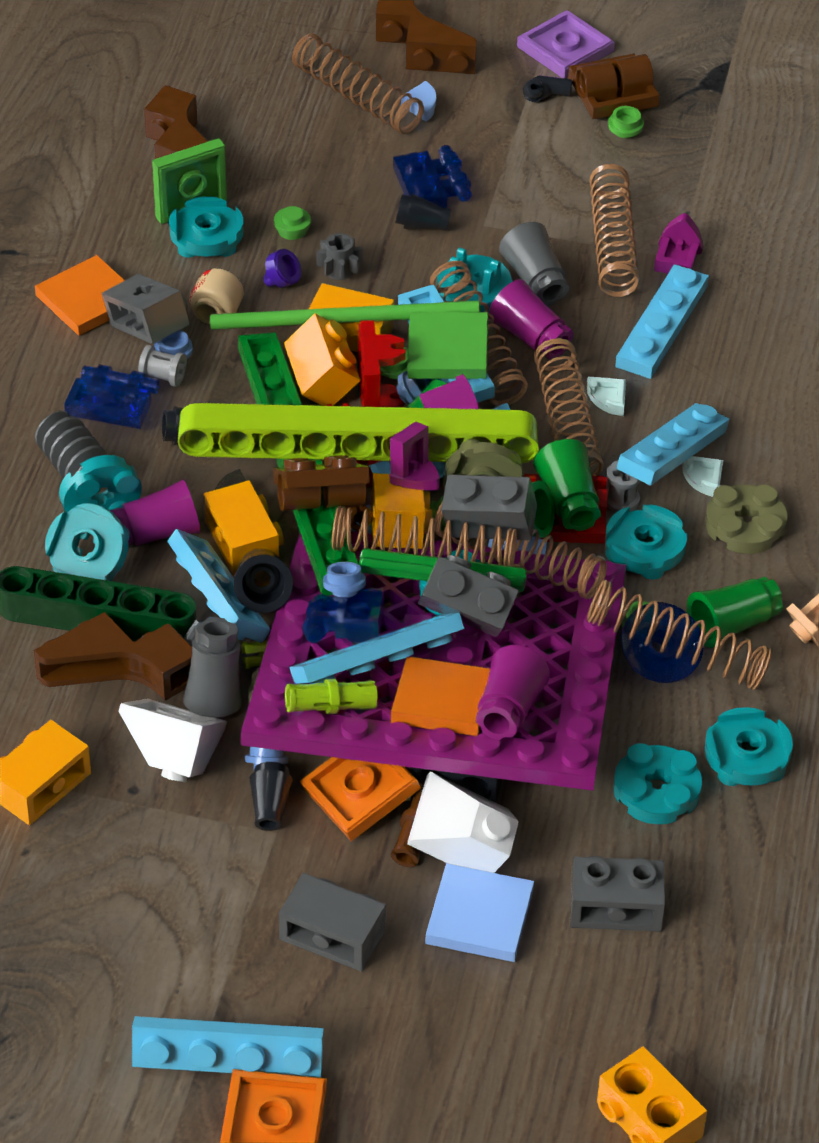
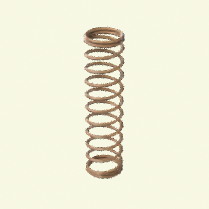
[292,33,424,134]
[589,164,640,297]
[430,261,528,406]
[534,338,604,475]
[435,501,607,600]
[332,505,517,566]
[587,580,772,690]

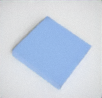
[425,863,534,962]

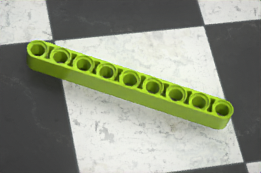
[178,403,539,463]

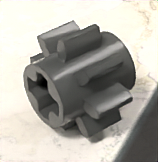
[316,233,363,280]

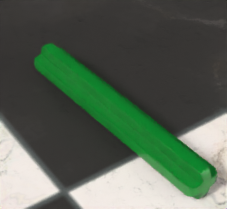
[359,548,527,593]

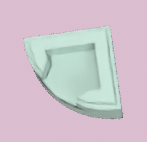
[587,377,626,416]
[682,456,723,497]

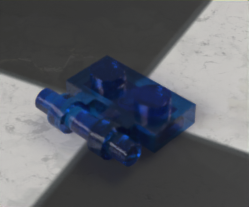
[393,145,472,208]
[64,364,160,429]
[302,588,384,643]

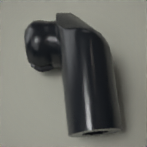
[523,75,572,102]

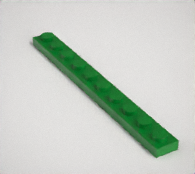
[238,332,363,596]

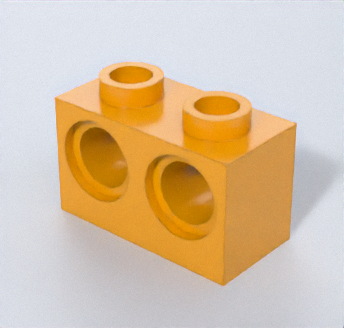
[597,1046,707,1143]

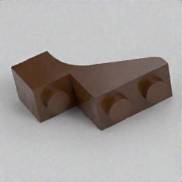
[376,0,477,74]
[144,85,208,159]
[33,612,192,701]

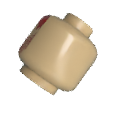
[189,268,244,324]

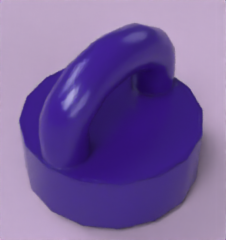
[263,248,302,288]

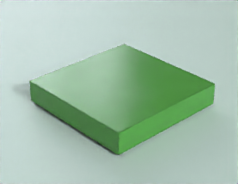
[152,138,227,224]
[407,312,488,379]

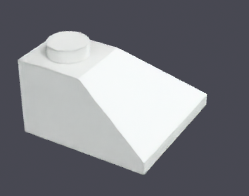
[119,699,227,782]
[407,771,519,873]

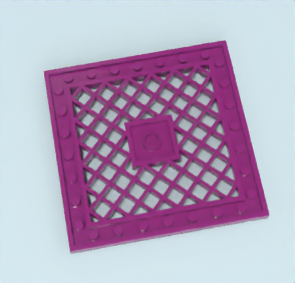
[241,531,626,791]

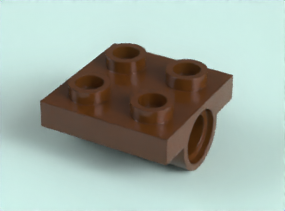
[568,54,660,119]
[273,455,370,511]

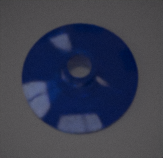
[621,602,704,683]

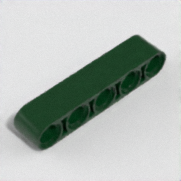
[0,566,197,642]

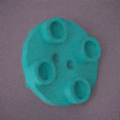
[437,247,512,313]

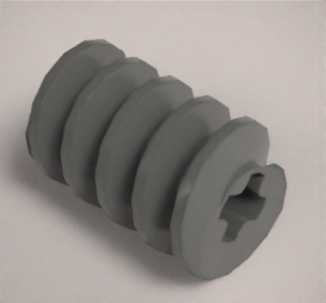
[35,410,107,478]

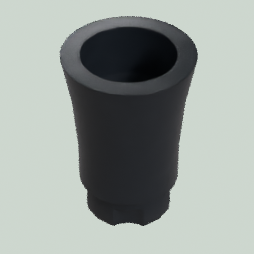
[234,549,293,613]

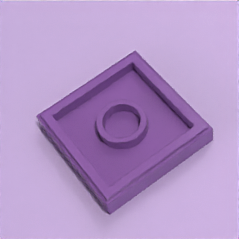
[517,10,615,78]

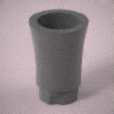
[499,222,570,306]
[183,617,243,717]

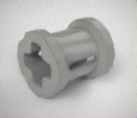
[138,345,187,387]
[606,461,641,512]

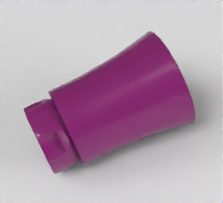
[489,279,574,360]
[110,479,200,547]
[476,645,550,740]

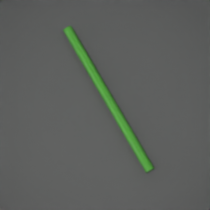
[210,300,480,330]

